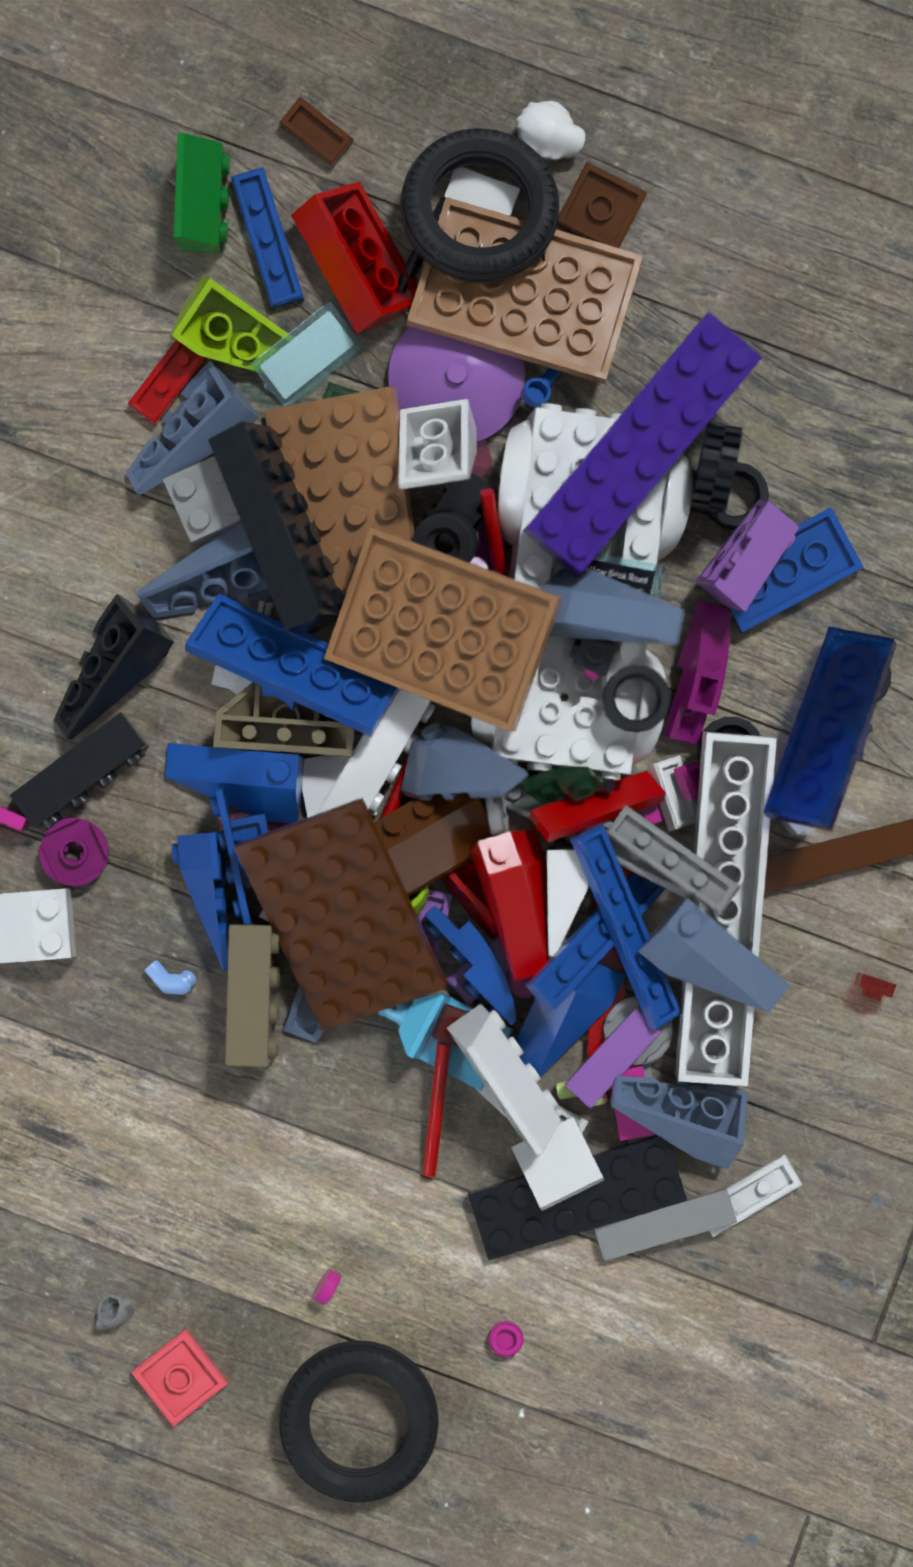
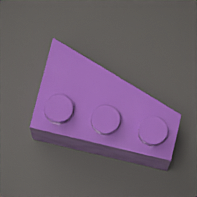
[695,500,799,612]

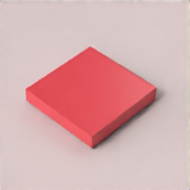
[131,1328,229,1427]

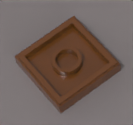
[557,162,648,248]

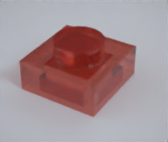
[855,972,896,1001]
[431,1003,469,1047]

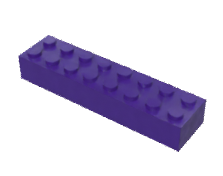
[523,312,762,577]

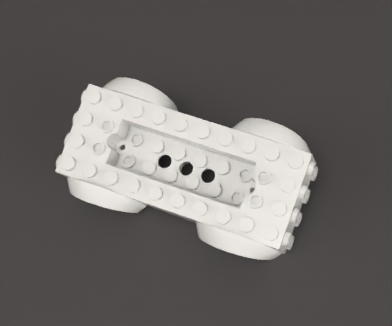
[472,403,693,781]

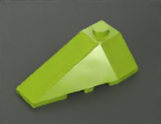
[170,276,294,374]

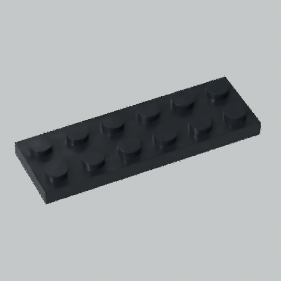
[468,1135,687,1260]

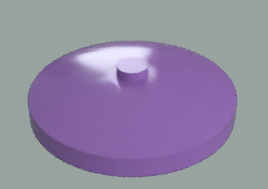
[388,327,525,443]

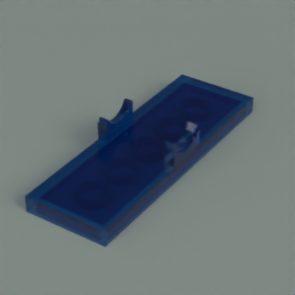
[763,627,897,832]

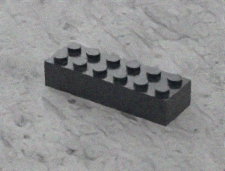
[208,421,345,633]

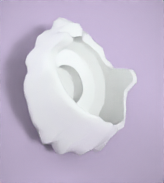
[515,101,585,161]

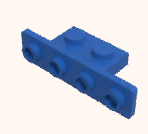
[210,786,269,925]

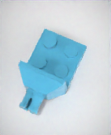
[378,993,513,1091]

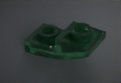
[523,766,606,805]

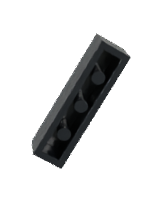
[10,712,149,830]

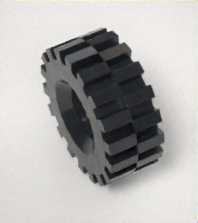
[690,421,743,514]

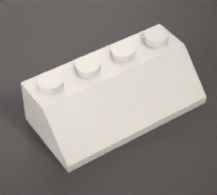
[447,1004,561,1156]

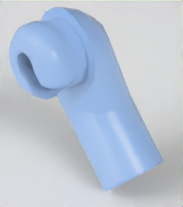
[144,960,196,995]

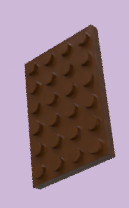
[234,797,448,1031]

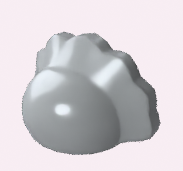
[96,1294,136,1330]

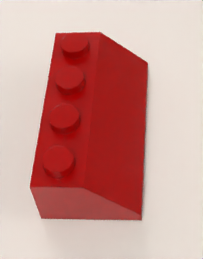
[291,181,418,335]

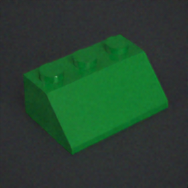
[174,133,231,253]

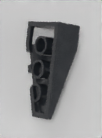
[54,594,174,740]

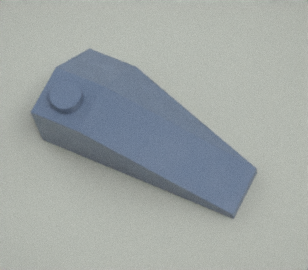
[126,361,259,495]
[540,569,685,645]
[611,1075,748,1169]

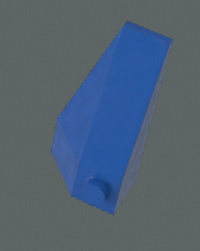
[165,743,305,823]
[172,832,229,971]
[516,945,626,1077]

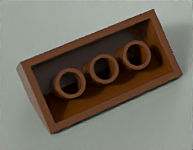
[374,792,492,897]

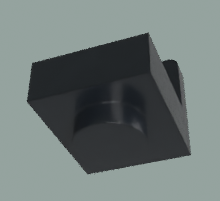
[569,638,618,676]

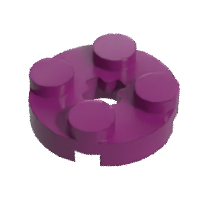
[39,818,110,887]

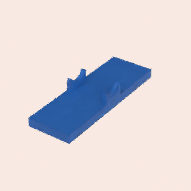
[185,594,400,737]

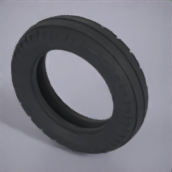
[400,128,559,283]
[279,1341,439,1502]

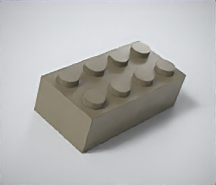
[225,923,281,1067]

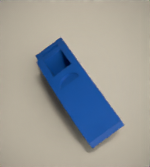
[425,905,517,1025]

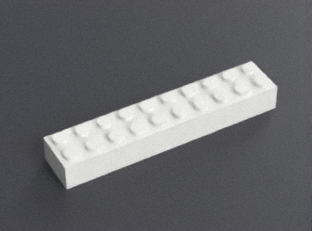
[675,732,777,1086]

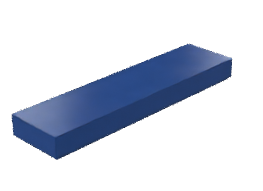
[231,167,304,309]

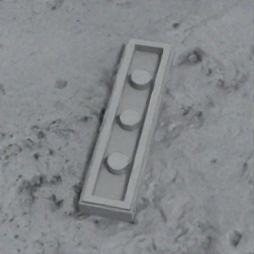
[607,805,741,915]
[594,1187,737,1261]

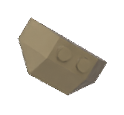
[213,682,354,757]

